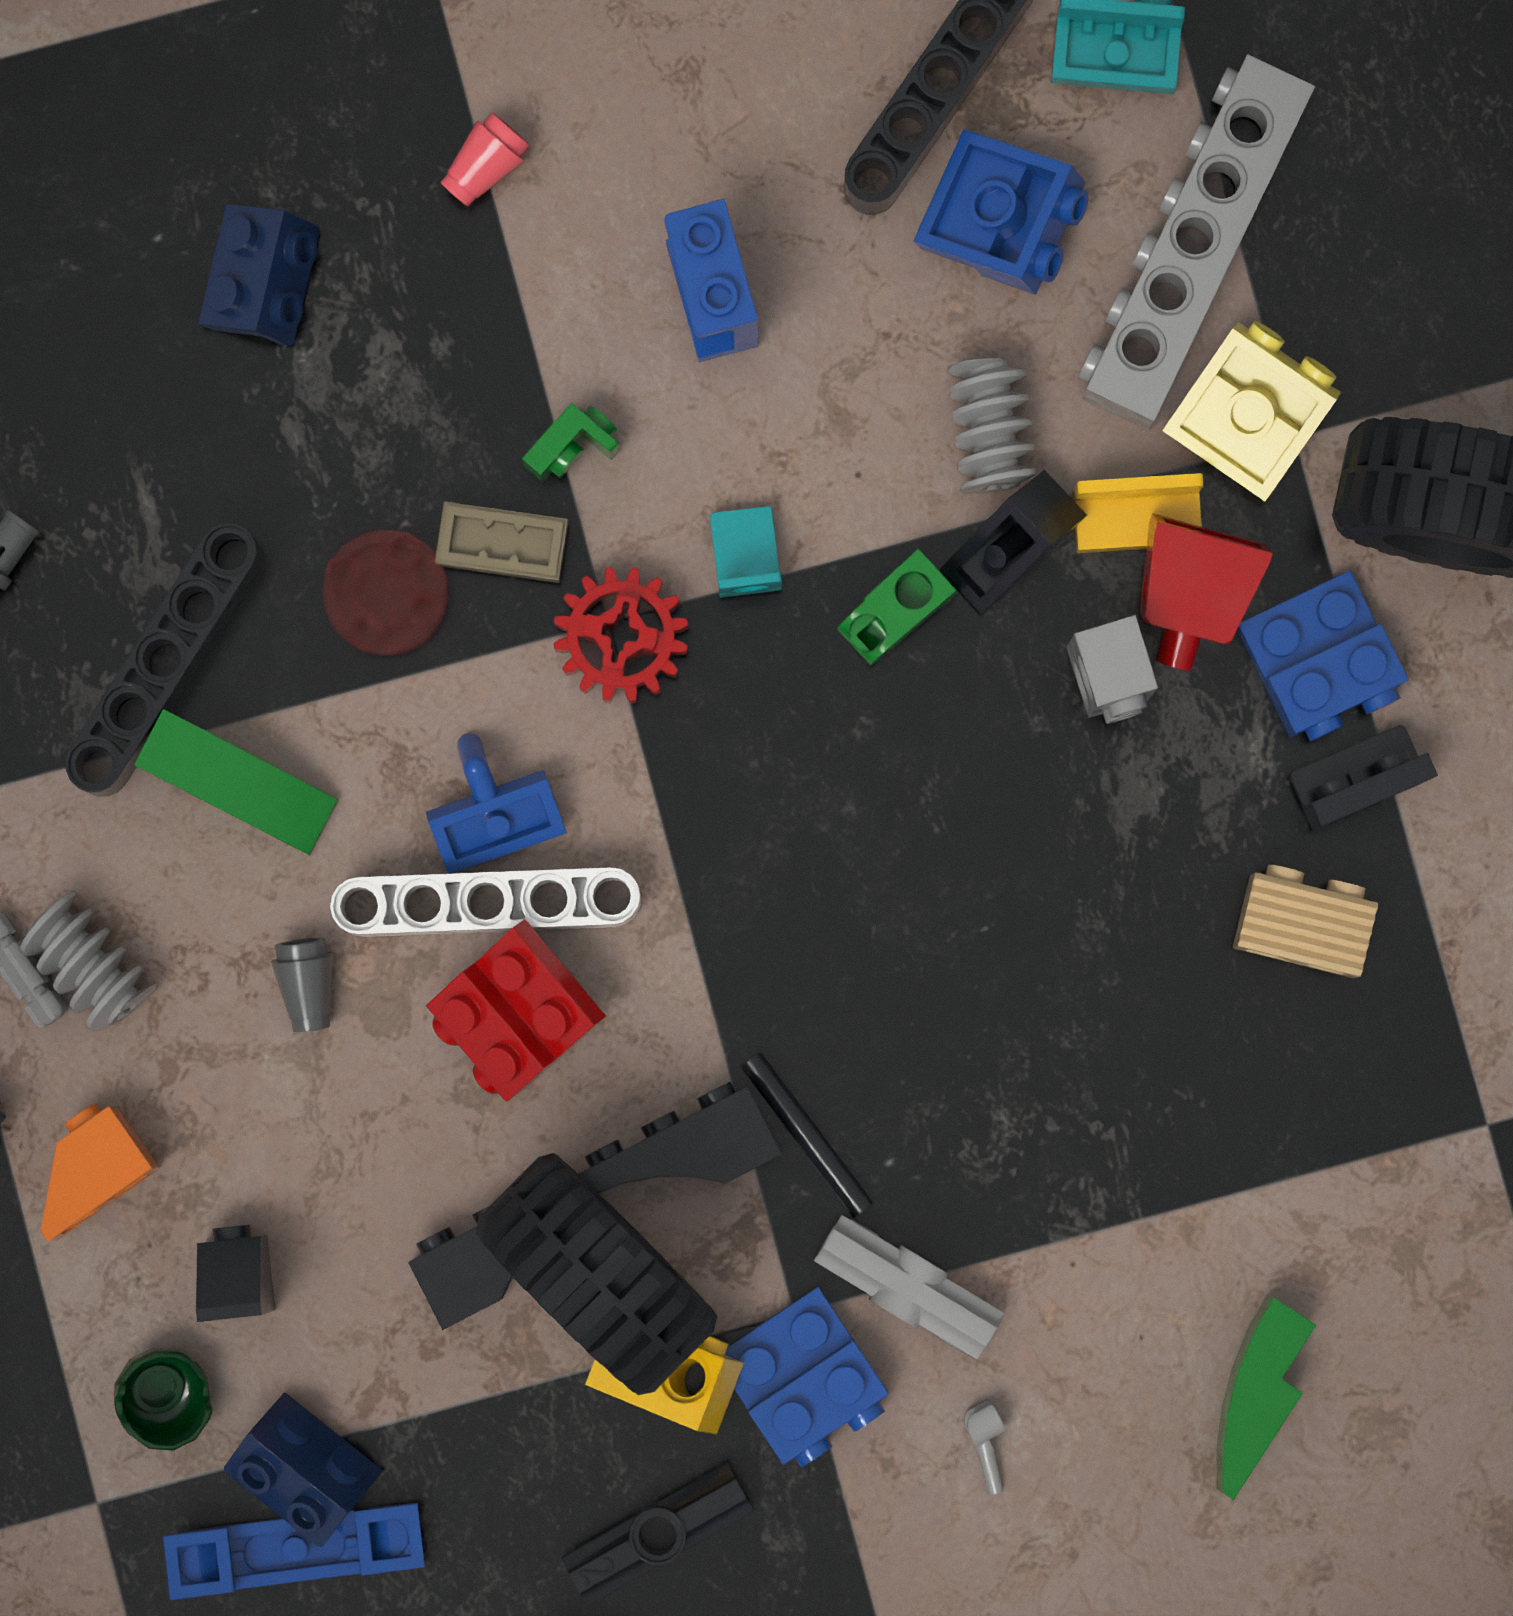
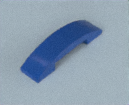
[163,1503,425,1600]

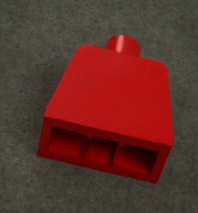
[1140,513,1273,671]

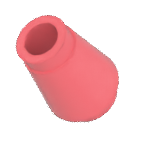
[440,112,530,207]

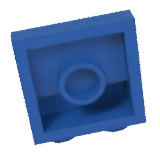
[913,129,1088,295]
[1237,570,1409,742]
[725,1286,889,1467]

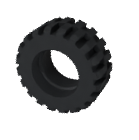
[1332,417,1513,578]
[475,1153,717,1395]

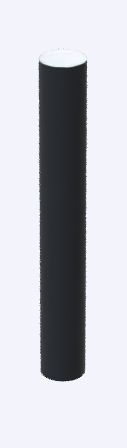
[741,1052,874,1218]

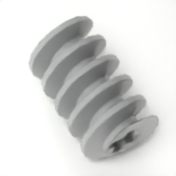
[947,358,1037,493]
[20,890,157,1032]

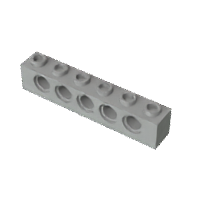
[1078,54,1315,431]

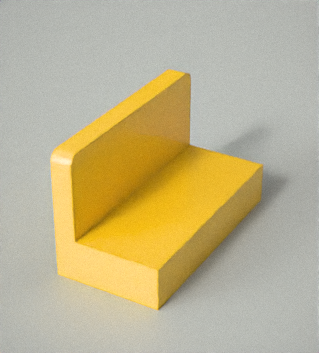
[1072,473,1204,553]

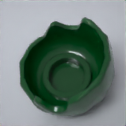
[114,1348,213,1451]

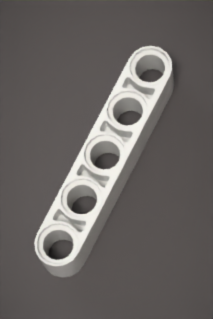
[330,867,642,937]

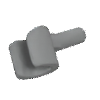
[964,1400,1007,1495]

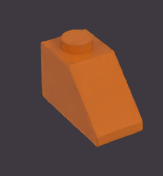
[40,1103,160,1242]

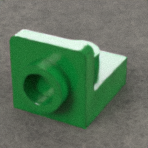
[522,402,620,483]

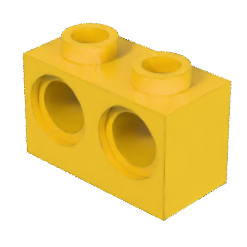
[585,1336,744,1434]

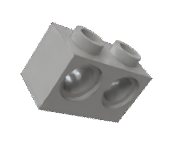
[1066,615,1158,724]

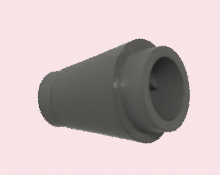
[271,937,333,1032]

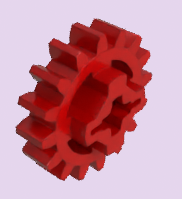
[553,567,689,704]

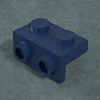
[198,204,320,346]
[224,1392,383,1547]

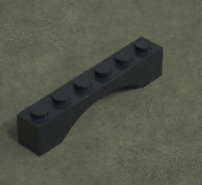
[408,1082,782,1330]

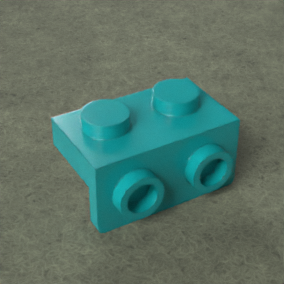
[1051,0,1185,95]

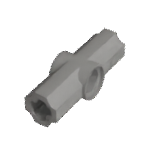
[814,1214,1005,1359]

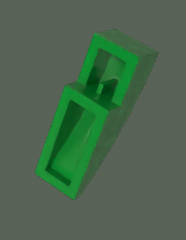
[134,709,339,856]
[1216,1295,1316,1500]

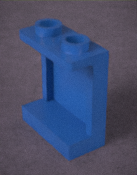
[664,199,758,363]

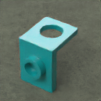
[710,506,782,598]

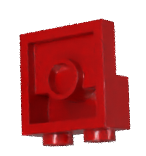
[426,919,606,1102]

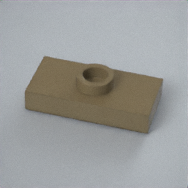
[435,501,569,583]

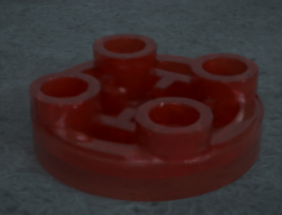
[323,530,449,656]

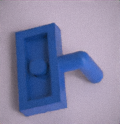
[426,733,567,874]

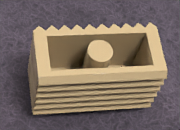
[1232,864,1378,978]

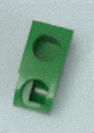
[837,549,960,666]

